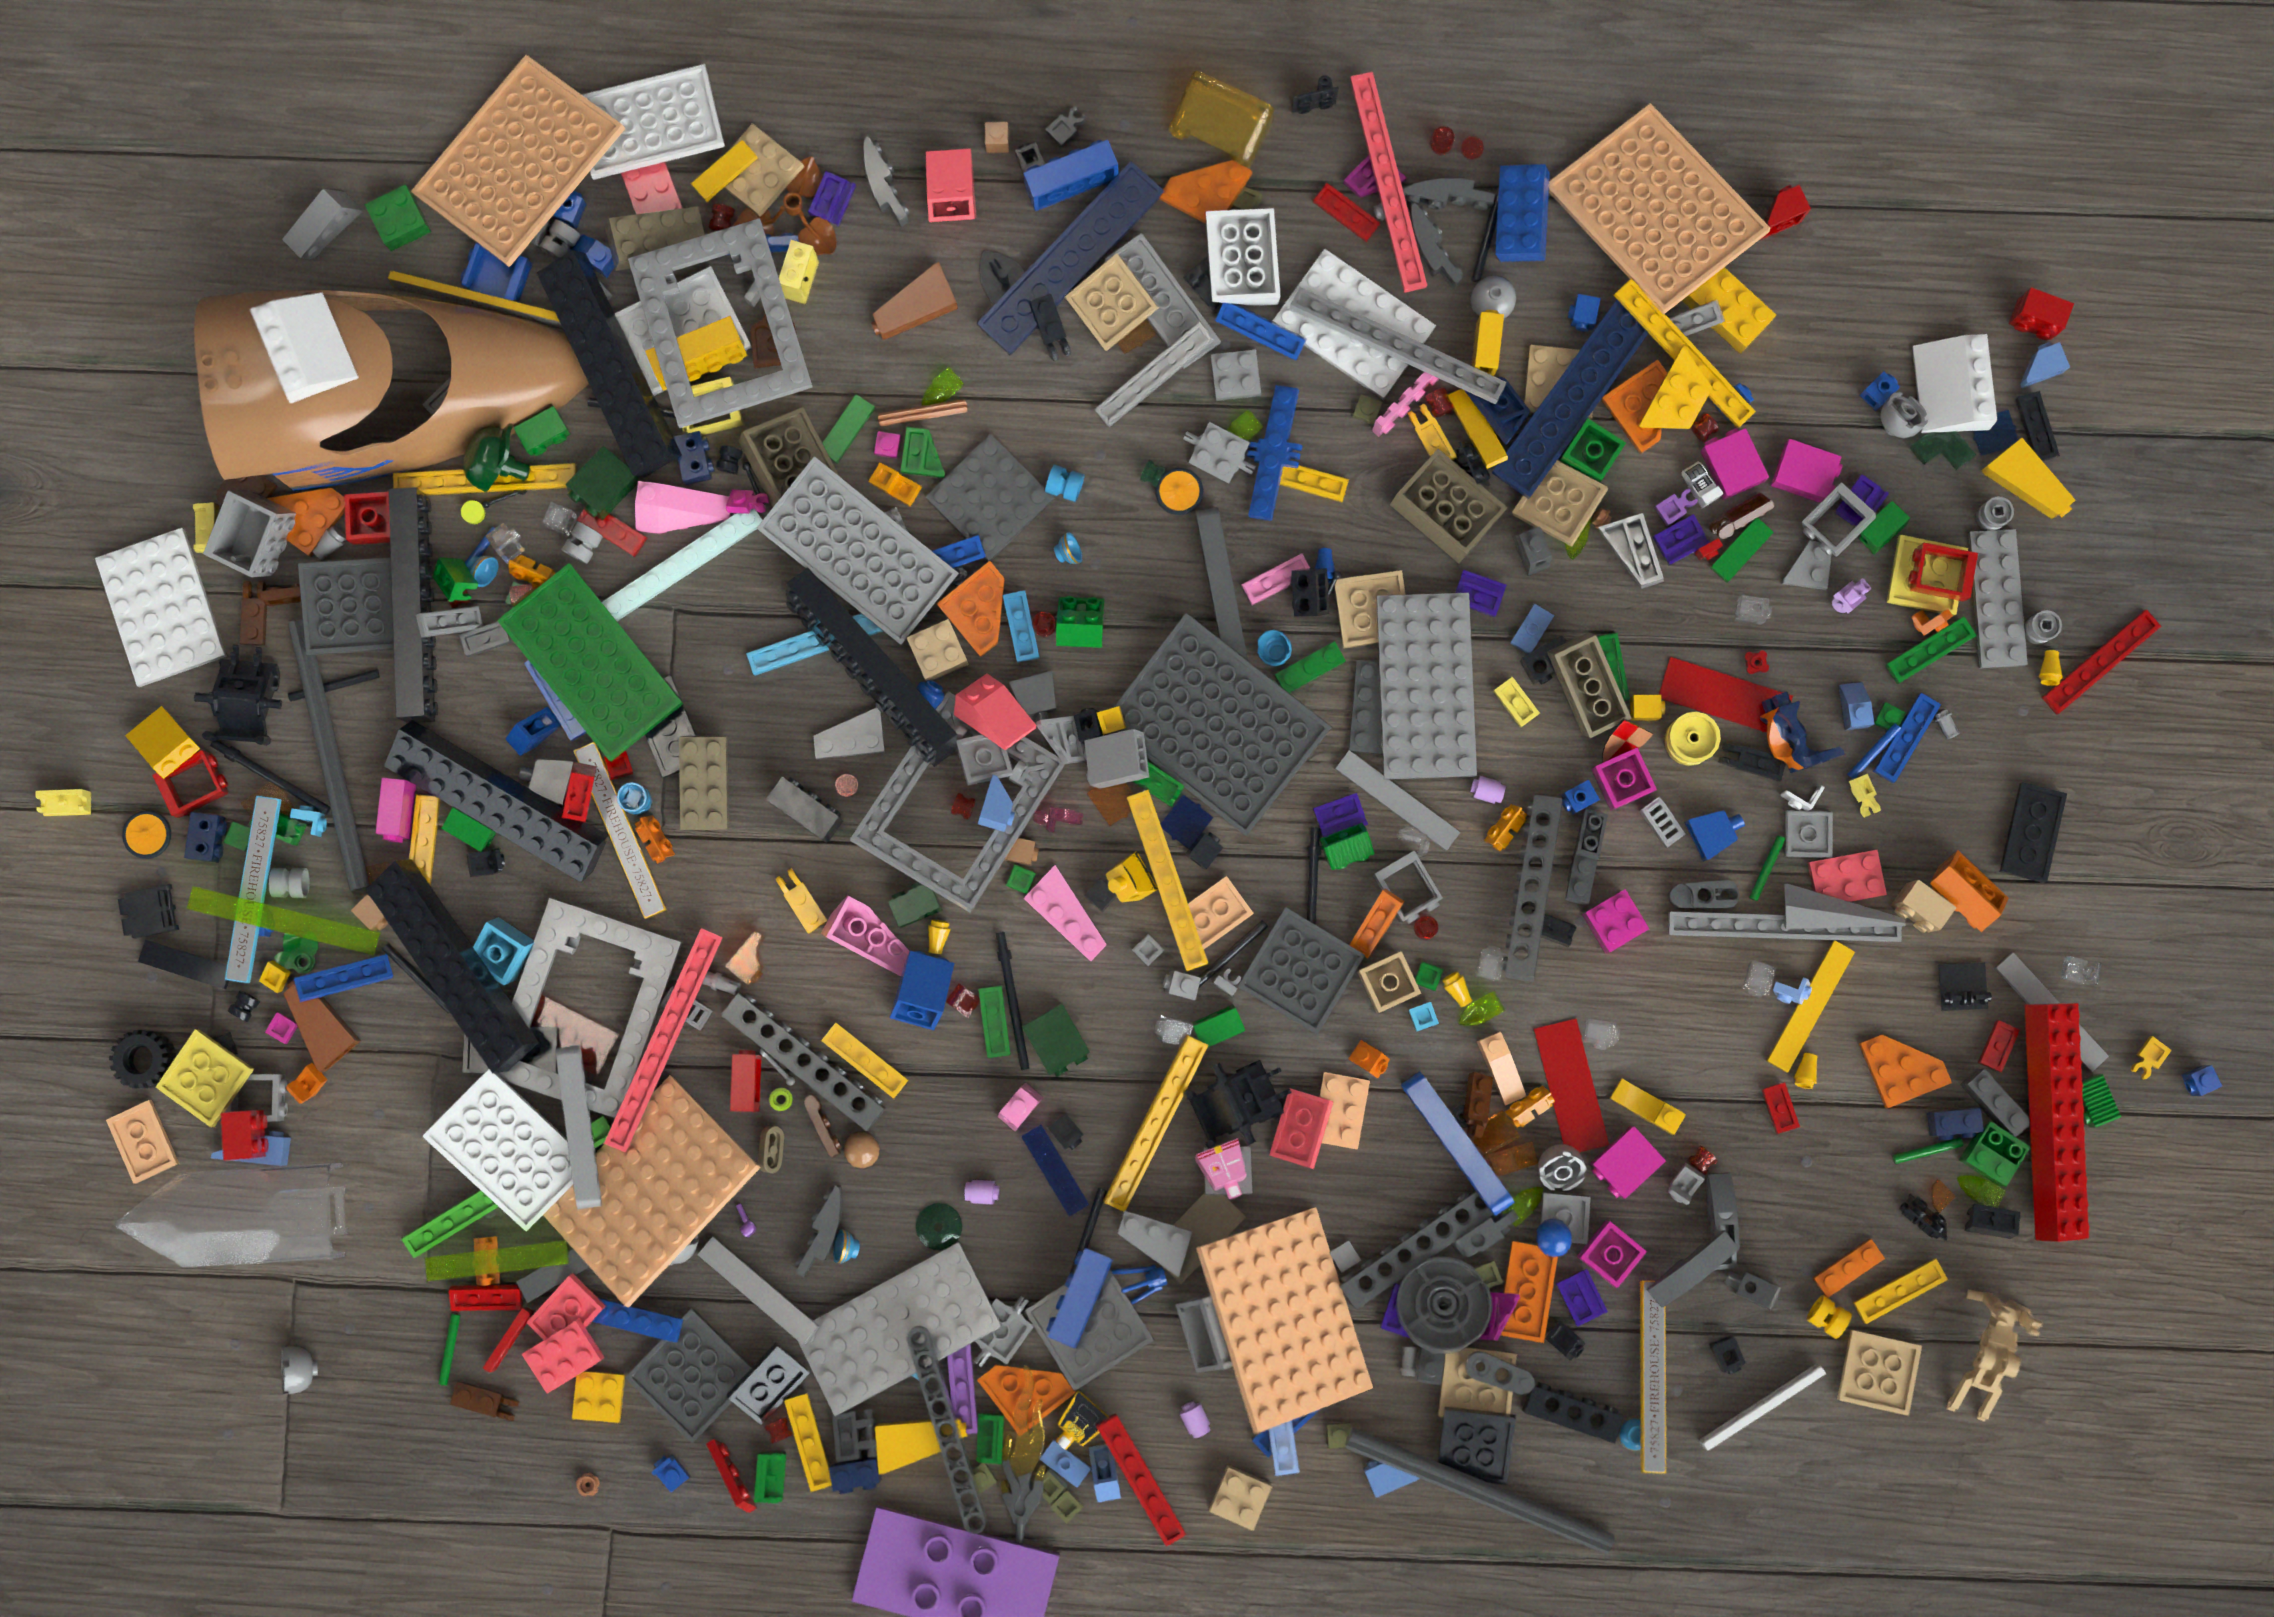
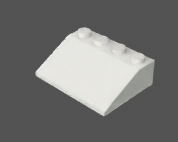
[1206,208,1280,306]
[250,293,358,403]
[1912,334,1997,433]

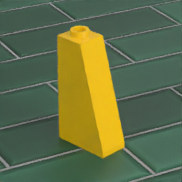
[1981,438,2076,519]
[875,1417,967,1474]

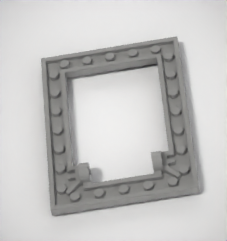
[628,218,813,428]
[850,691,1065,913]
[488,898,682,1118]

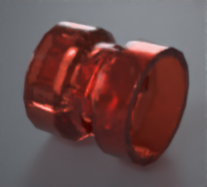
[1430,126,1455,155]
[708,204,735,231]
[1425,388,1455,418]

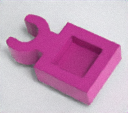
[726,489,769,514]

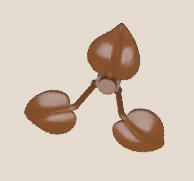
[733,156,837,255]

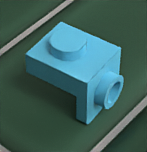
[290,805,327,837]

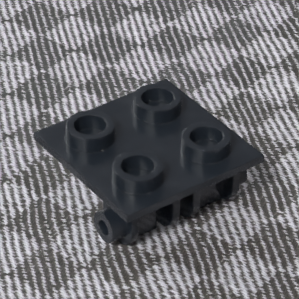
[1292,75,1339,114]
[1183,255,1222,311]
[1456,442,1491,486]
[1938,962,1992,1011]
[1899,1194,1947,1241]

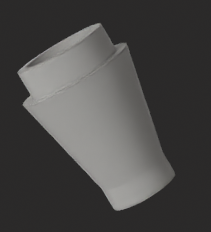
[313,526,346,560]

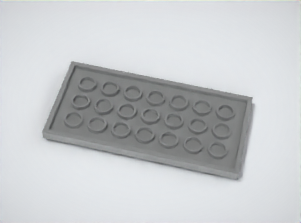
[757,456,959,644]
[1376,593,1477,779]
[797,1242,1003,1416]

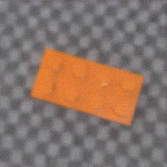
[1501,1241,1558,1343]

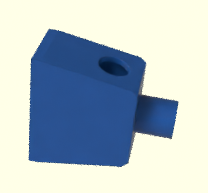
[1684,810,1745,862]

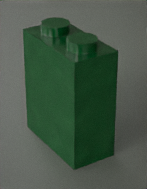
[566,446,639,521]
[1022,1004,1090,1077]

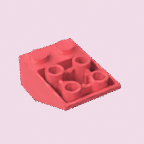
[926,148,976,222]

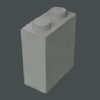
[1084,729,1149,789]

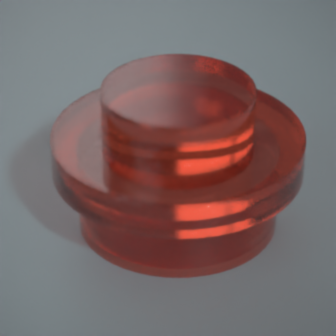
[1461,137,1484,160]
[835,774,858,797]

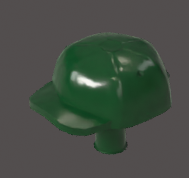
[463,423,531,492]

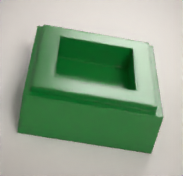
[224,821,251,852]
[1006,864,1036,895]
[1415,961,1444,991]

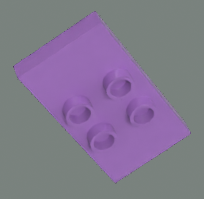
[852,1505,1060,1617]

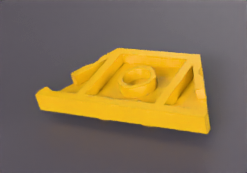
[1639,347,1712,429]

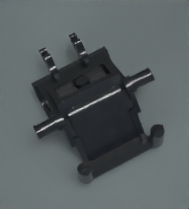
[194,644,282,746]
[1183,1060,1292,1149]

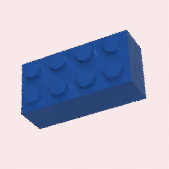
[1023,140,1118,211]
[1496,164,1550,262]
[1046,1248,1114,1348]

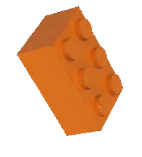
[1930,850,2009,932]

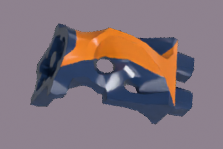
[1760,692,1845,774]

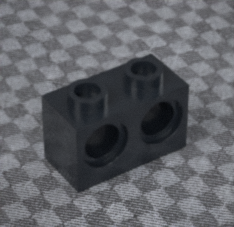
[1291,568,1329,616]
[1520,635,1566,685]

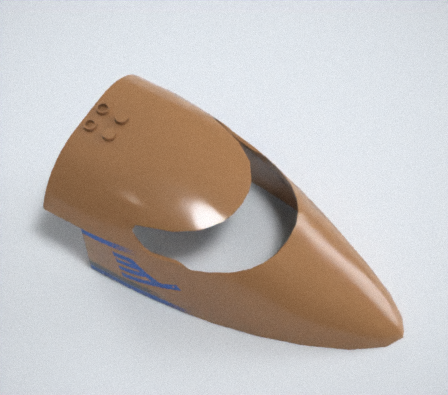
[194,290,589,491]

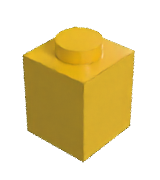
[1630,695,1665,721]

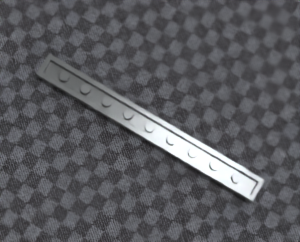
[1289,287,1506,404]
[1668,912,1902,942]

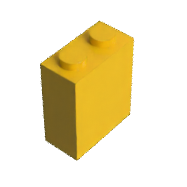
[1471,310,1504,376]
[125,706,200,779]

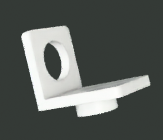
[1780,785,1825,811]

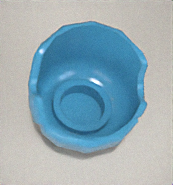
[1257,629,1292,667]

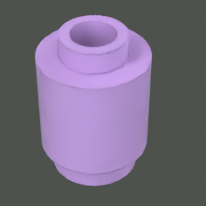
[1470,776,1506,804]
[965,1180,999,1204]
[1179,1401,1211,1438]

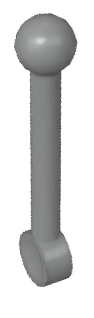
[759,1048,795,1086]

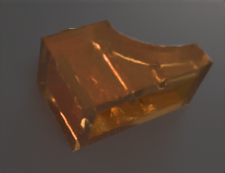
[725,931,765,985]
[1487,1141,1538,1177]

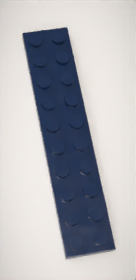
[977,161,1164,355]
[1492,300,1648,499]

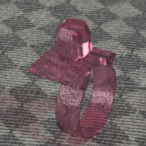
[1033,807,1084,833]

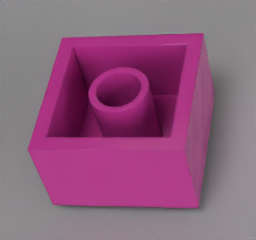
[1591,748,1657,811]
[1582,889,1649,954]
[1577,1220,1647,1288]

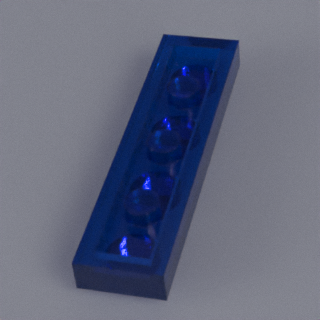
[1021,1124,1089,1217]

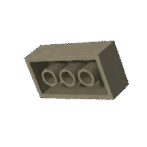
[605,207,705,271]
[1547,632,1631,738]
[679,735,729,830]

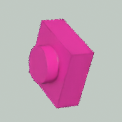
[874,431,901,459]
[265,1012,298,1044]

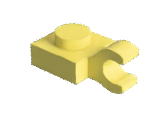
[1849,774,1881,818]

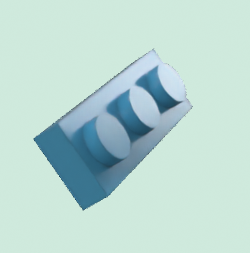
[1003,590,1040,663]

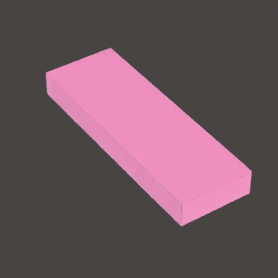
[1241,554,1310,605]

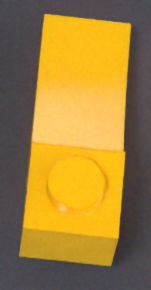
[1609,1078,1686,1135]

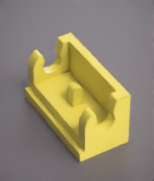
[193,502,220,553]
[36,789,91,816]

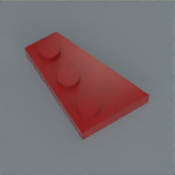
[706,1439,757,1513]

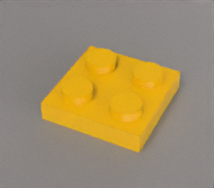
[572,1371,625,1423]

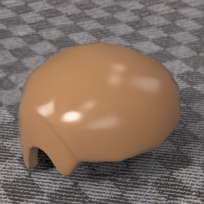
[844,1131,880,1169]

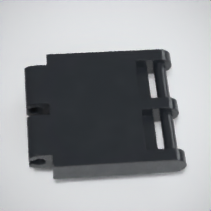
[118,884,179,939]

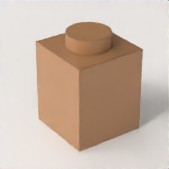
[985,122,1009,153]
[1004,838,1039,866]
[351,894,389,931]

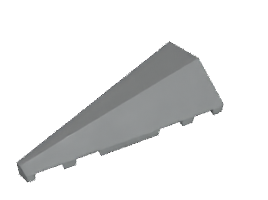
[1784,884,1905,929]

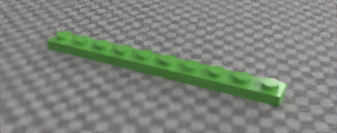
[401,1114,611,1258]

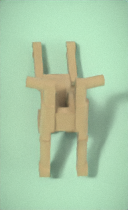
[1947,1289,2042,1421]

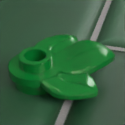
[274,931,319,974]

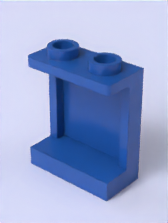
[460,243,532,302]

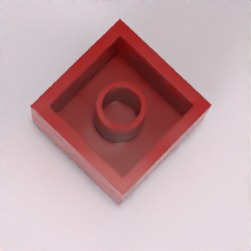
[2009,287,2074,340]
[344,492,390,545]
[221,1110,269,1161]

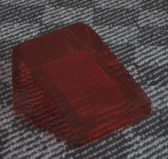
[509,584,536,606]
[946,983,980,1018]

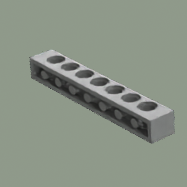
[1502,795,1562,982]
[721,993,885,1131]
[1339,1190,1493,1310]

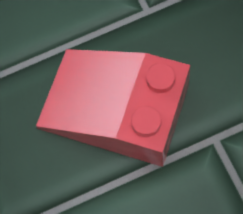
[954,674,1036,750]

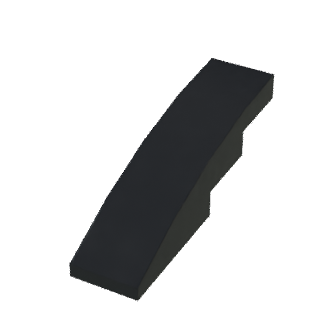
[138,940,229,989]

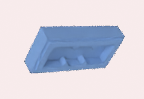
[1510,604,1554,654]
[1040,1439,1091,1488]

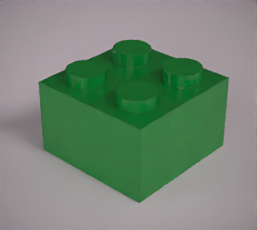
[365,184,431,252]
[1559,418,1626,483]

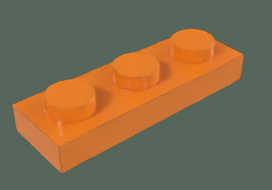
[1350,888,1404,959]
[1813,1239,1885,1298]

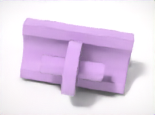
[1832,578,1871,613]

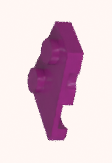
[1343,155,1406,198]
[1479,1292,1520,1341]

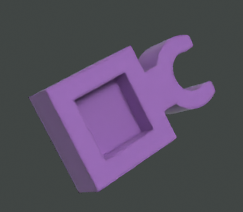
[1654,488,1698,526]

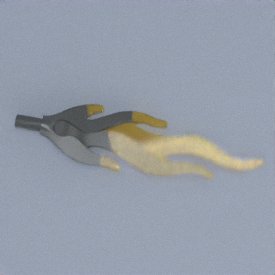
[1001,1365,1046,1543]

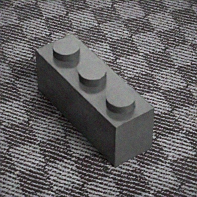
[1960,1069,2030,1137]

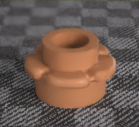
[1591,507,1612,529]
[576,1473,600,1496]

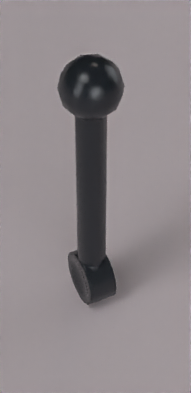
[742,462,766,505]
[481,489,527,509]
[1328,571,1341,596]

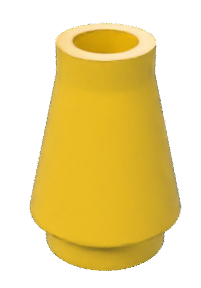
[2039,650,2063,686]
[928,919,951,954]
[1442,971,1472,1007]
[1793,1053,1818,1089]

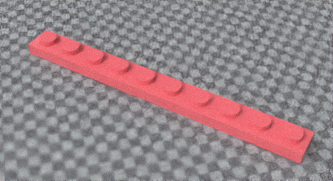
[1350,72,1427,293]
[604,928,723,1153]

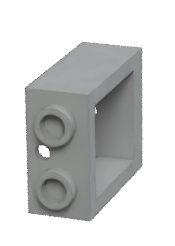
[1802,482,1876,557]
[1373,850,1443,924]
[224,1074,288,1121]

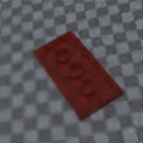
[530,994,620,1076]

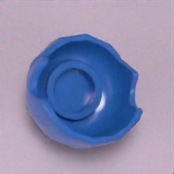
[1536,1218,1572,1257]

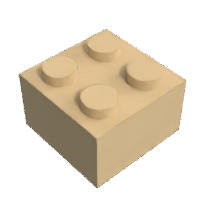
[906,619,969,681]
[1891,879,1957,933]
[1358,951,1421,1014]
[1209,1464,1272,1531]

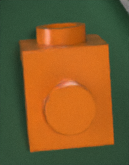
[1911,609,1953,636]
[1349,1040,1390,1078]
[286,1063,328,1104]

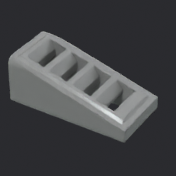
[1639,796,1685,848]
[660,986,713,1031]

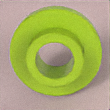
[769,1088,793,1111]

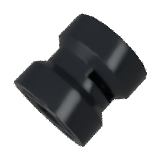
[715,445,743,474]
[227,990,260,1022]

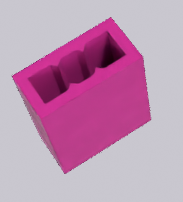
[1700,428,1769,500]
[1771,439,1843,503]
[376,778,416,843]
[1590,1126,1666,1199]

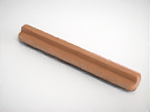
[878,399,967,426]

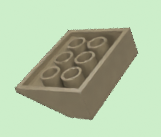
[738,407,840,507]
[1390,449,1508,564]

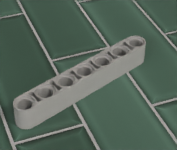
[556,1045,602,1210]

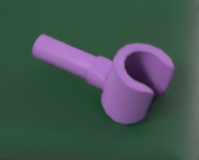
[736,1204,756,1237]

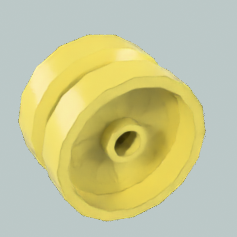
[1664,712,1721,766]

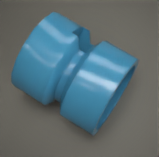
[1045,464,1085,502]
[617,782,652,815]

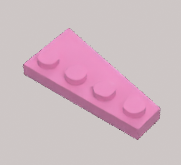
[1372,372,1439,437]
[1024,865,1107,962]

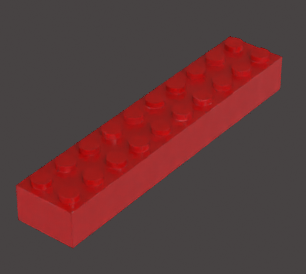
[2025,1003,2089,1242]

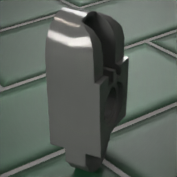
[1668,880,1740,909]
[1451,1209,1519,1257]
[1465,1351,1535,1395]

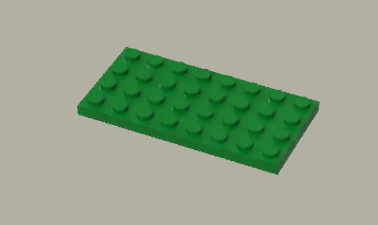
[497,563,683,761]

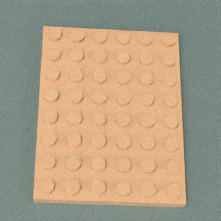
[411,55,625,267]
[1549,103,1770,315]
[543,1075,760,1307]
[1196,1207,1373,1433]

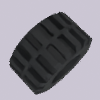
[109,1030,176,1089]

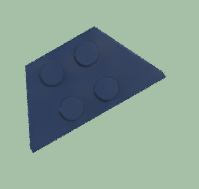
[1464,377,1531,444]

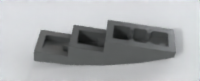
[1647,1230,1739,1308]
[516,1249,590,1303]

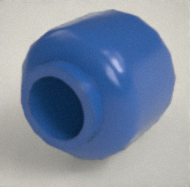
[916,680,945,710]

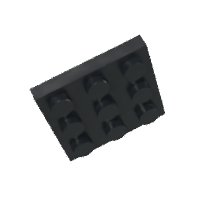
[1437,1407,1516,1485]

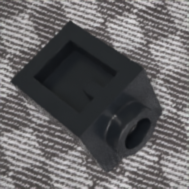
[1048,1113,1083,1150]
[1545,1321,1585,1361]

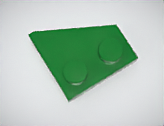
[901,427,945,478]

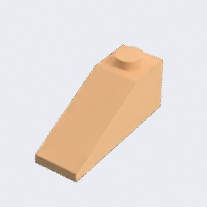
[1477,1032,1526,1106]

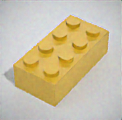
[1682,267,1776,354]
[645,316,747,391]

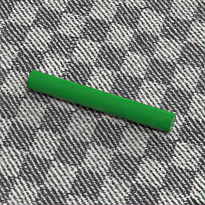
[1749,835,1785,901]
[1893,1138,1963,1164]
[438,1314,461,1386]

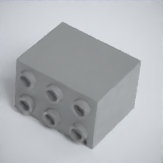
[203,490,296,577]
[1175,1292,1233,1373]

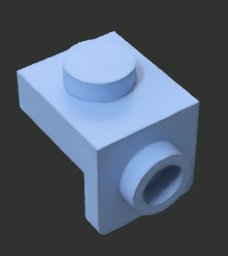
[1773,977,1812,1005]

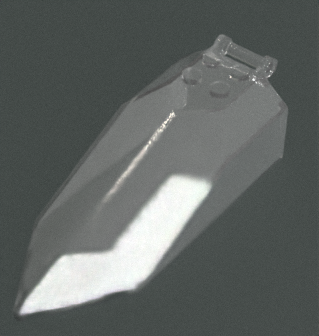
[115,1162,348,1267]

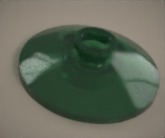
[916,1203,962,1250]

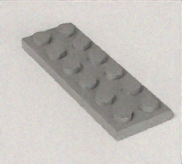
[1105,233,1221,369]
[1968,529,2028,668]

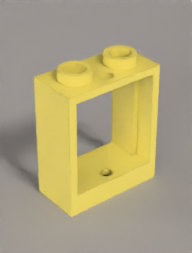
[779,240,819,304]
[682,377,744,435]

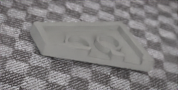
[814,707,885,759]

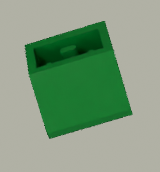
[1056,596,1104,648]
[1958,1121,2030,1187]

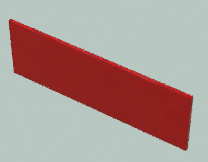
[1658,657,1793,733]
[1534,1019,1609,1153]

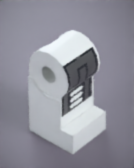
[1682,462,1724,508]

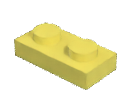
[1493,677,1540,728]

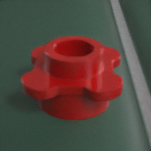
[1745,650,1769,675]

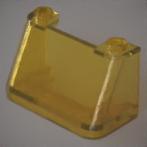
[1169,71,1274,169]

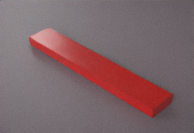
[2041,609,2161,715]
[1096,1413,1186,1547]

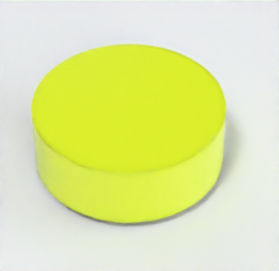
[461,500,485,524]

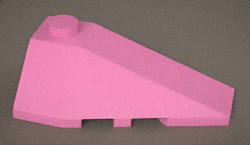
[635,481,731,534]
[821,895,910,976]

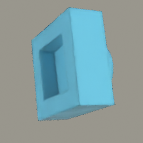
[1408,1002,1439,1032]

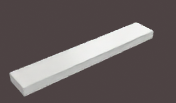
[1699,1365,1826,1451]

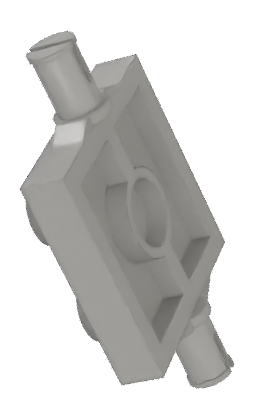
[1183,422,1256,484]
[974,1296,1034,1367]

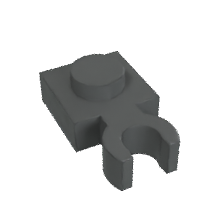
[1046,106,1086,148]

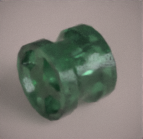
[1140,460,1166,488]

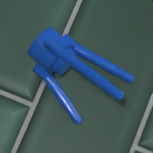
[1111,1265,1168,1305]

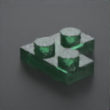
[1910,431,1976,470]

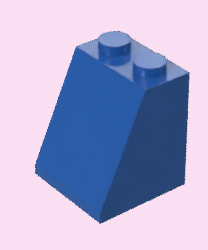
[890,951,955,1030]

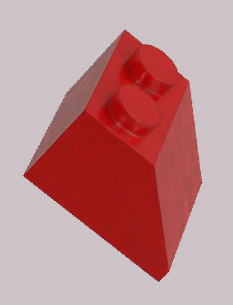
[1760,185,1811,240]

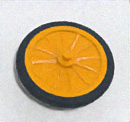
[1155,468,1204,515]
[122,810,171,859]

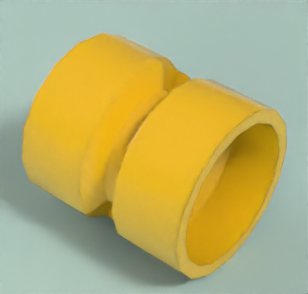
[1807,1295,1852,1339]

